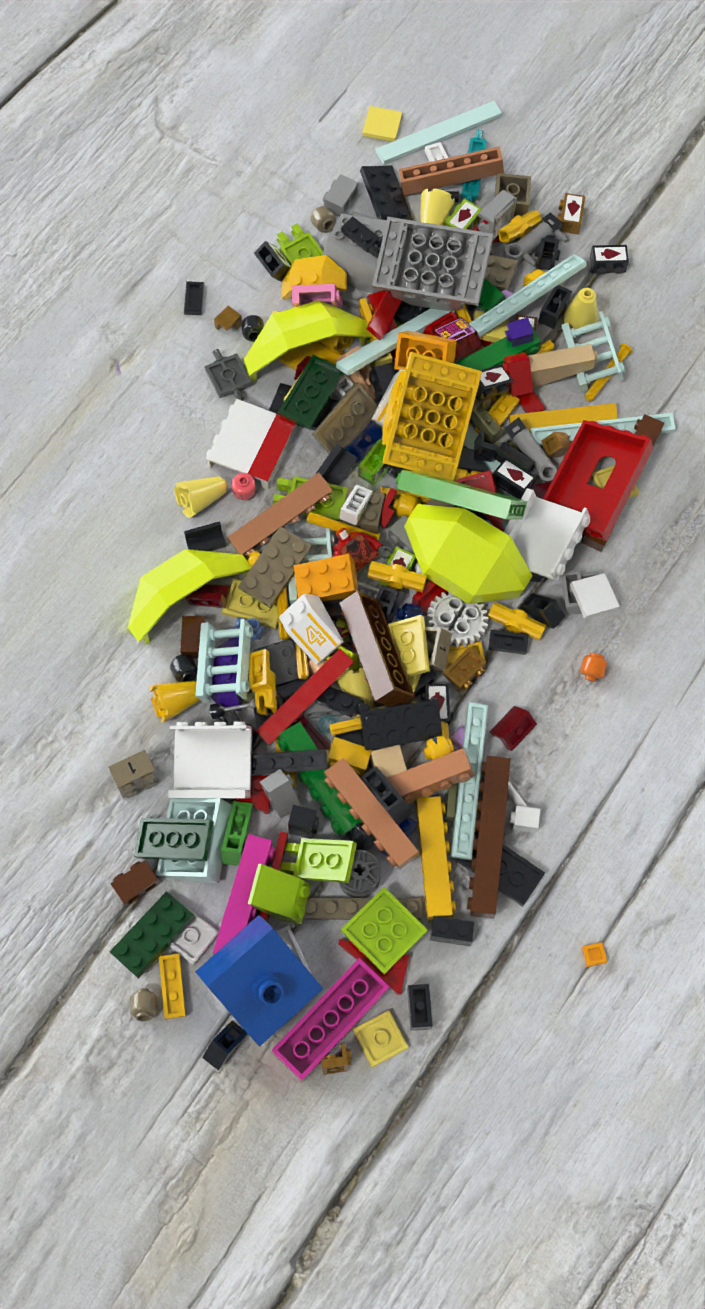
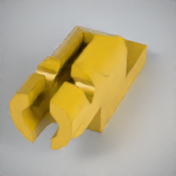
[249,649,277,715]

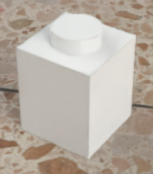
[509,806,540,833]

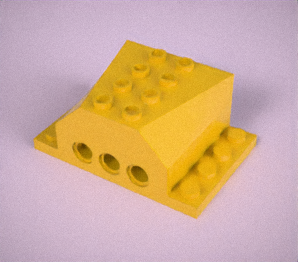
[382,352,482,481]

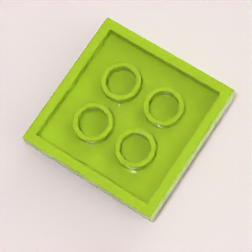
[340,887,428,975]

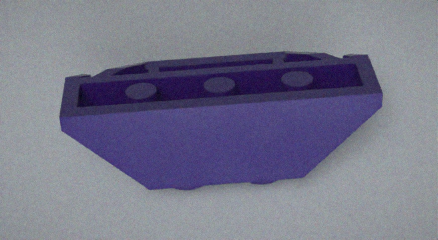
[211,638,243,711]

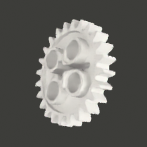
[426,592,489,648]

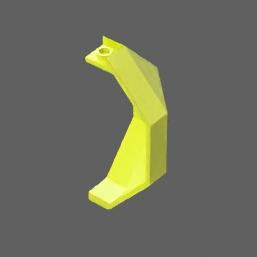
[244,300,371,381]
[404,504,533,604]
[128,549,251,644]

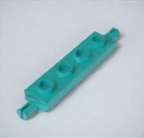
[461,129,487,203]

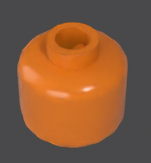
[580,653,608,682]

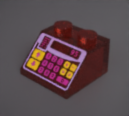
[432,317,483,362]

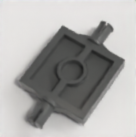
[204,349,252,401]

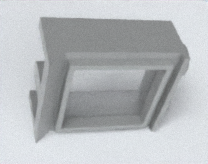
[478,190,517,240]

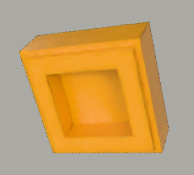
[582,942,607,967]

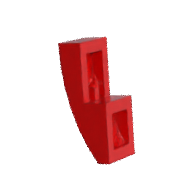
[381,488,397,529]

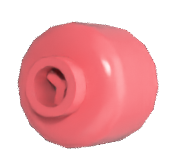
[232,473,256,500]

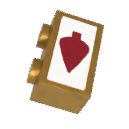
[557,193,585,235]

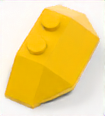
[282,255,347,299]

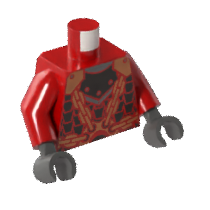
[333,528,392,572]

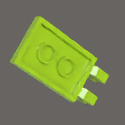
[276,223,324,265]
[273,476,348,522]
[280,838,357,883]

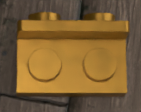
[443,647,486,693]
[321,1043,352,1075]

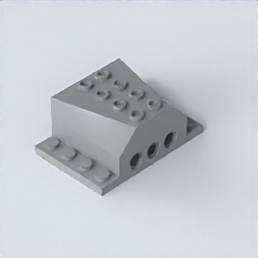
[323,211,387,315]
[372,217,494,311]

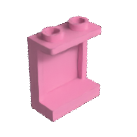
[292,284,343,309]

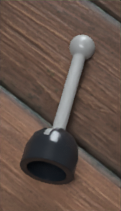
[210,701,256,719]

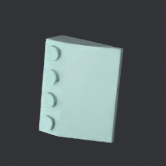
[156,798,232,883]

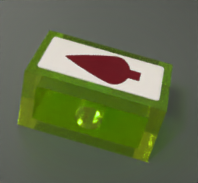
[358,439,386,485]

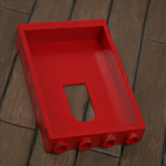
[543,420,654,541]

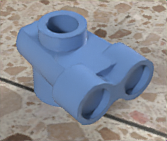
[232,617,264,640]

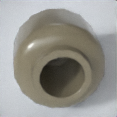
[311,206,336,233]
[130,988,157,1022]

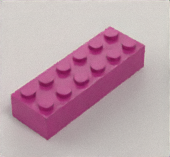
[213,834,275,955]
[272,958,389,1083]

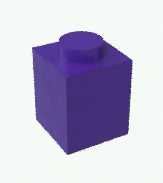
[505,317,533,347]

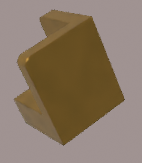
[214,305,242,330]
[541,432,571,458]

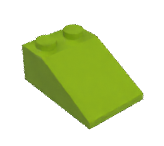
[248,864,311,924]

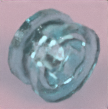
[318,715,336,734]

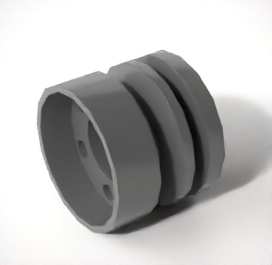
[338,850,381,898]

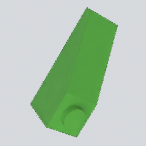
[221,801,253,866]

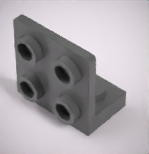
[253,639,298,685]

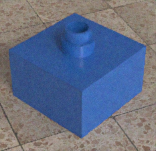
[195,915,323,1047]

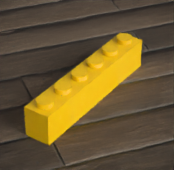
[416,796,456,921]

